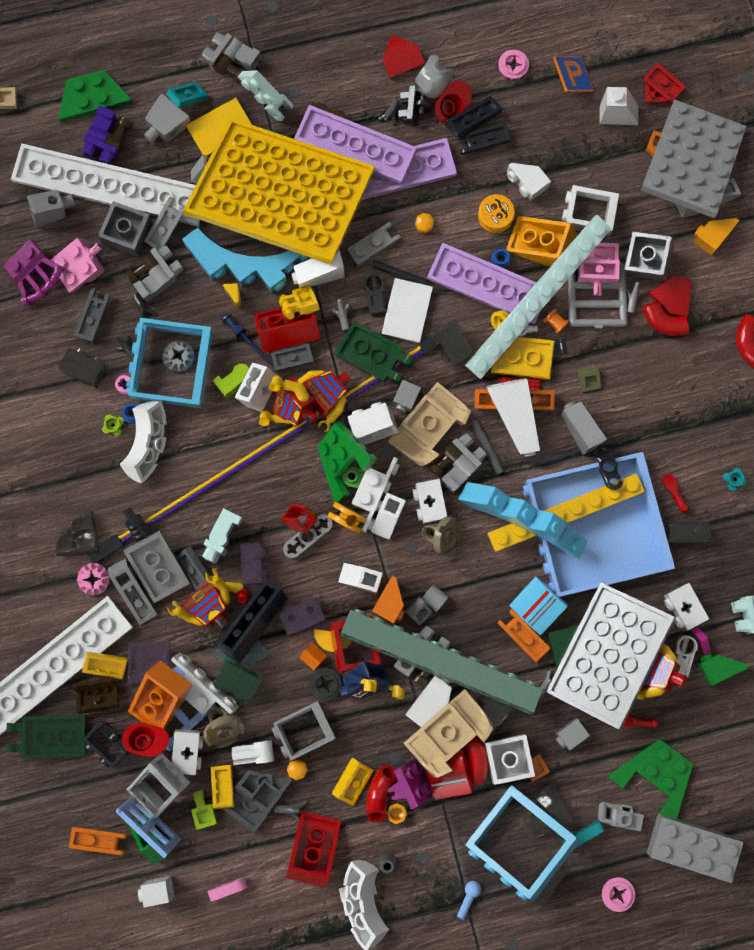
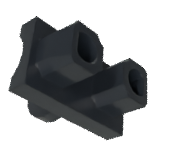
[398,85,431,126]

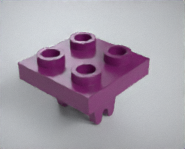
[388,758,432,809]

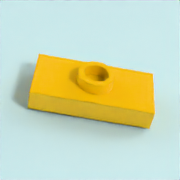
[82,651,127,679]
[211,765,234,809]

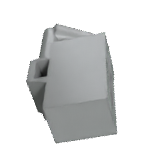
[598,802,644,831]

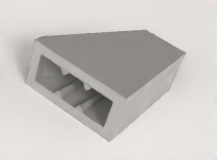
[561,401,607,455]

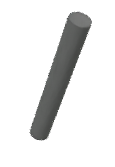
[470,419,504,475]

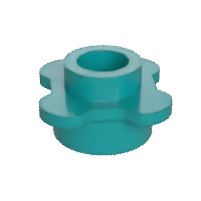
[723,468,747,491]

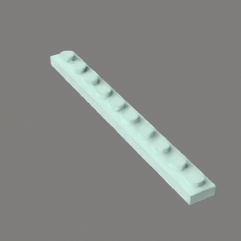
[465,215,612,379]

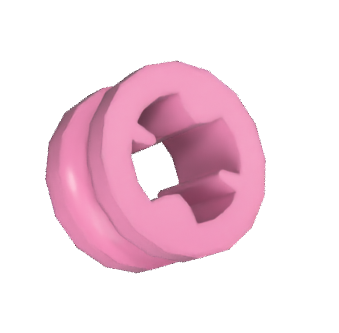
[115,375,130,394]

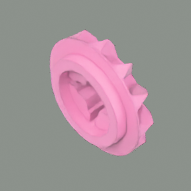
[498,50,529,80]
[77,563,109,595]
[601,877,635,912]

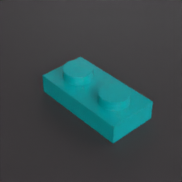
[166,81,208,108]

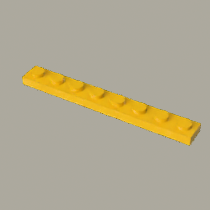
[487,473,645,552]

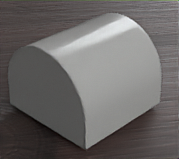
[422,584,449,612]
[405,597,433,626]

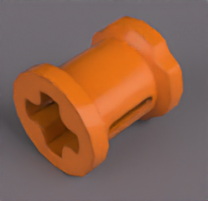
[543,308,569,334]

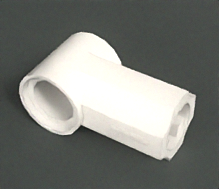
[232,740,274,765]

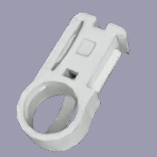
[674,635,697,678]

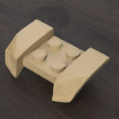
[388,382,471,466]
[403,689,493,778]

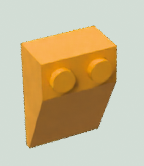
[506,216,578,267]

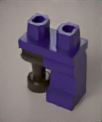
[82,105,133,164]

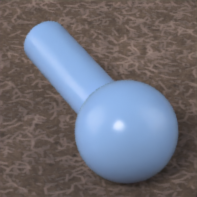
[456,881,481,920]

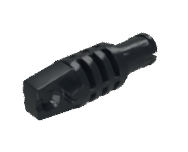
[122,507,152,543]

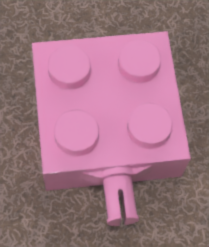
[51,238,105,293]
[577,243,620,296]

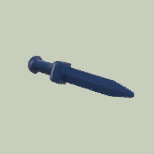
[222,313,274,368]

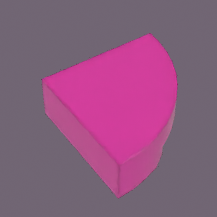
[691,626,711,655]

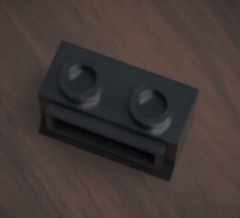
[83,721,129,768]

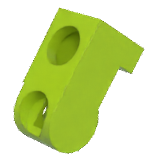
[213,364,249,399]

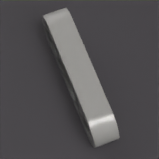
[283,514,333,559]

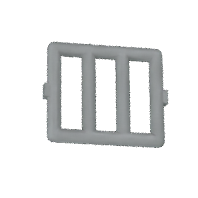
[568,262,628,329]

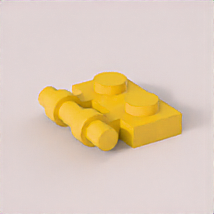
[279,285,320,319]

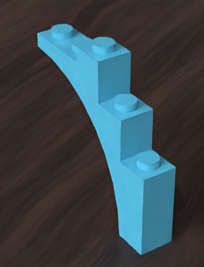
[182,228,310,293]
[458,482,588,559]

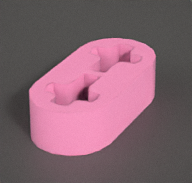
[207,877,248,901]

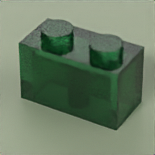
[214,658,262,702]

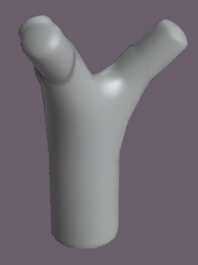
[626,282,644,314]
[332,299,350,331]
[539,671,552,699]

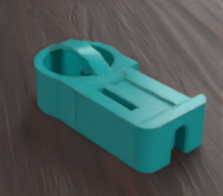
[562,820,605,849]

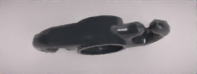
[593,445,623,490]

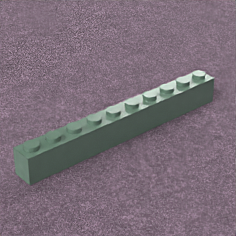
[340,609,542,714]

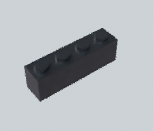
[217,580,288,664]

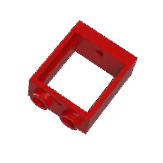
[329,615,381,675]

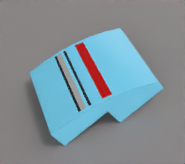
[510,576,567,635]

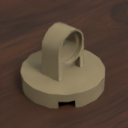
[422,516,462,557]
[203,707,245,748]

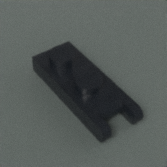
[457,122,512,155]

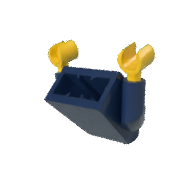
[340,661,405,699]

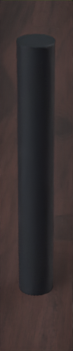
[372,260,429,285]

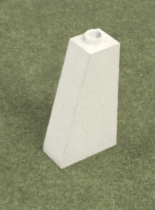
[486,378,540,456]

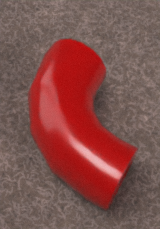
[642,301,690,336]
[736,314,754,368]
[462,735,489,785]
[366,764,397,822]

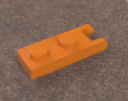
[497,609,550,663]
[69,826,128,855]

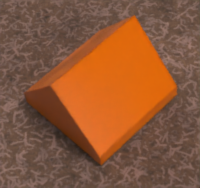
[299,642,327,671]

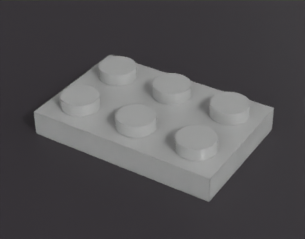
[124,531,190,603]

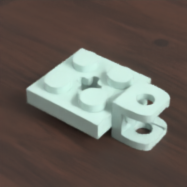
[238,71,294,121]

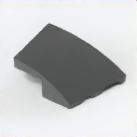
[222,770,292,834]

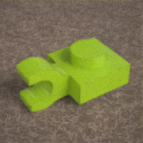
[191,790,217,830]

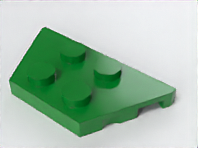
[58,70,132,122]

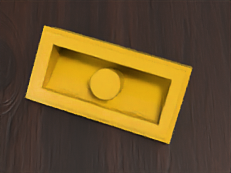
[332,758,374,806]

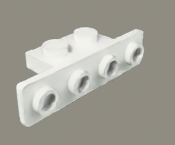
[352,457,399,533]
[171,653,239,716]

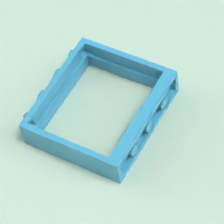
[126,318,213,408]
[465,785,580,902]

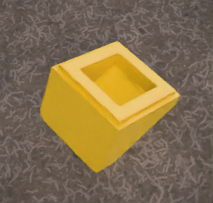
[223,283,241,308]

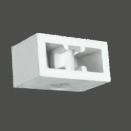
[235,363,277,412]
[412,479,447,525]
[664,583,709,631]
[172,729,203,775]
[138,876,175,907]

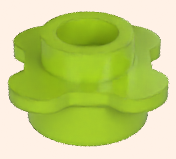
[102,414,124,436]

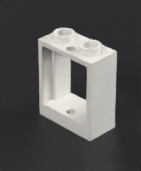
[562,185,619,237]

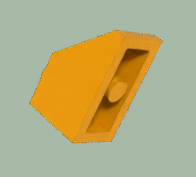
[693,218,739,256]

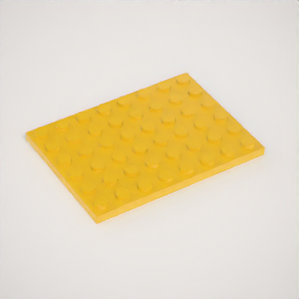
[184,118,375,265]

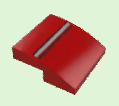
[426,748,474,800]

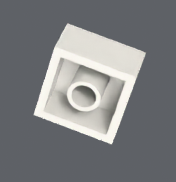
[348,402,399,445]
[484,734,535,785]

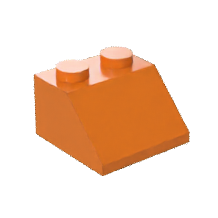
[372,575,405,625]

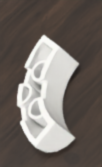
[120,400,167,483]
[343,860,389,950]

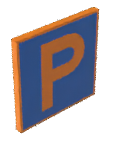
[553,56,594,92]

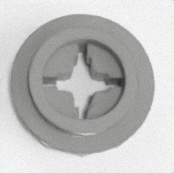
[162,340,194,372]

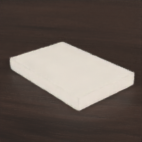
[381,278,433,344]

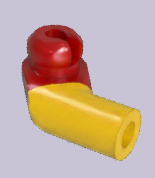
[225,582,250,604]

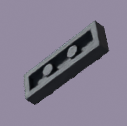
[445,96,503,138]

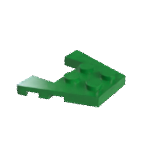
[317,422,377,504]
[607,739,693,819]

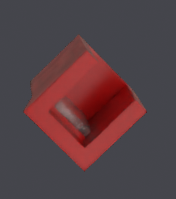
[281,504,318,534]

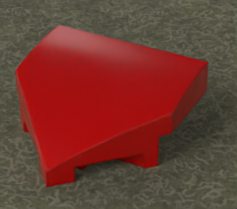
[382,35,425,78]
[644,63,686,103]
[648,276,692,317]

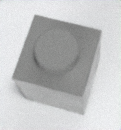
[393,380,421,413]
[555,718,590,750]

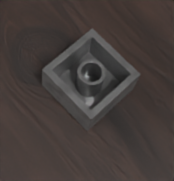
[98,201,153,257]
[625,232,675,281]

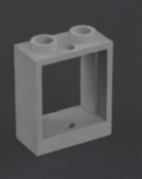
[272,701,336,761]
[126,753,190,819]

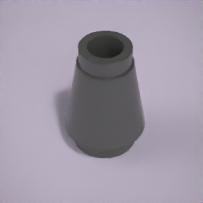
[377,853,397,874]

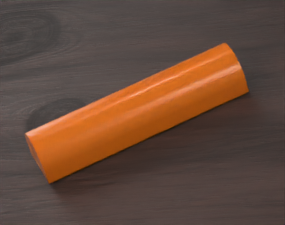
[474,389,555,410]

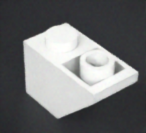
[507,163,551,201]
[371,493,406,540]
[338,563,383,594]

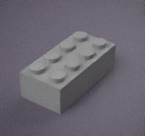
[647,813,743,883]

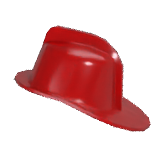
[435,81,472,125]
[122,722,169,757]

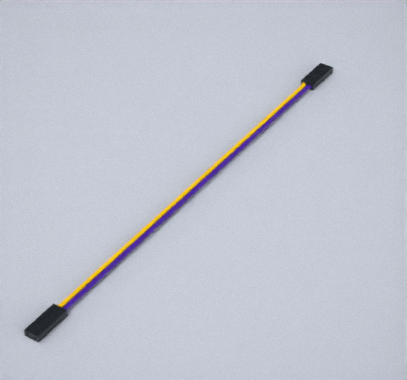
[87,326,454,563]

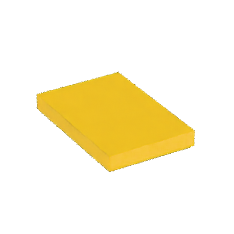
[186,98,252,157]
[491,337,555,380]

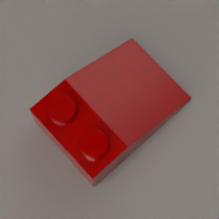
[285,811,342,888]

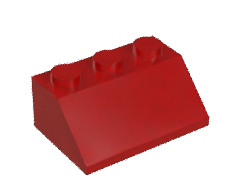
[254,307,321,353]

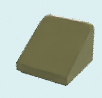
[578,366,601,392]

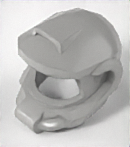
[415,54,454,99]

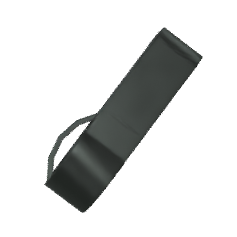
[364,274,387,316]

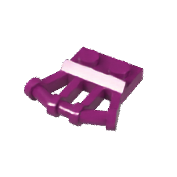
[3,239,66,307]

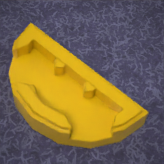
[314,629,352,652]

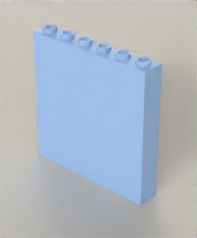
[523,452,675,597]

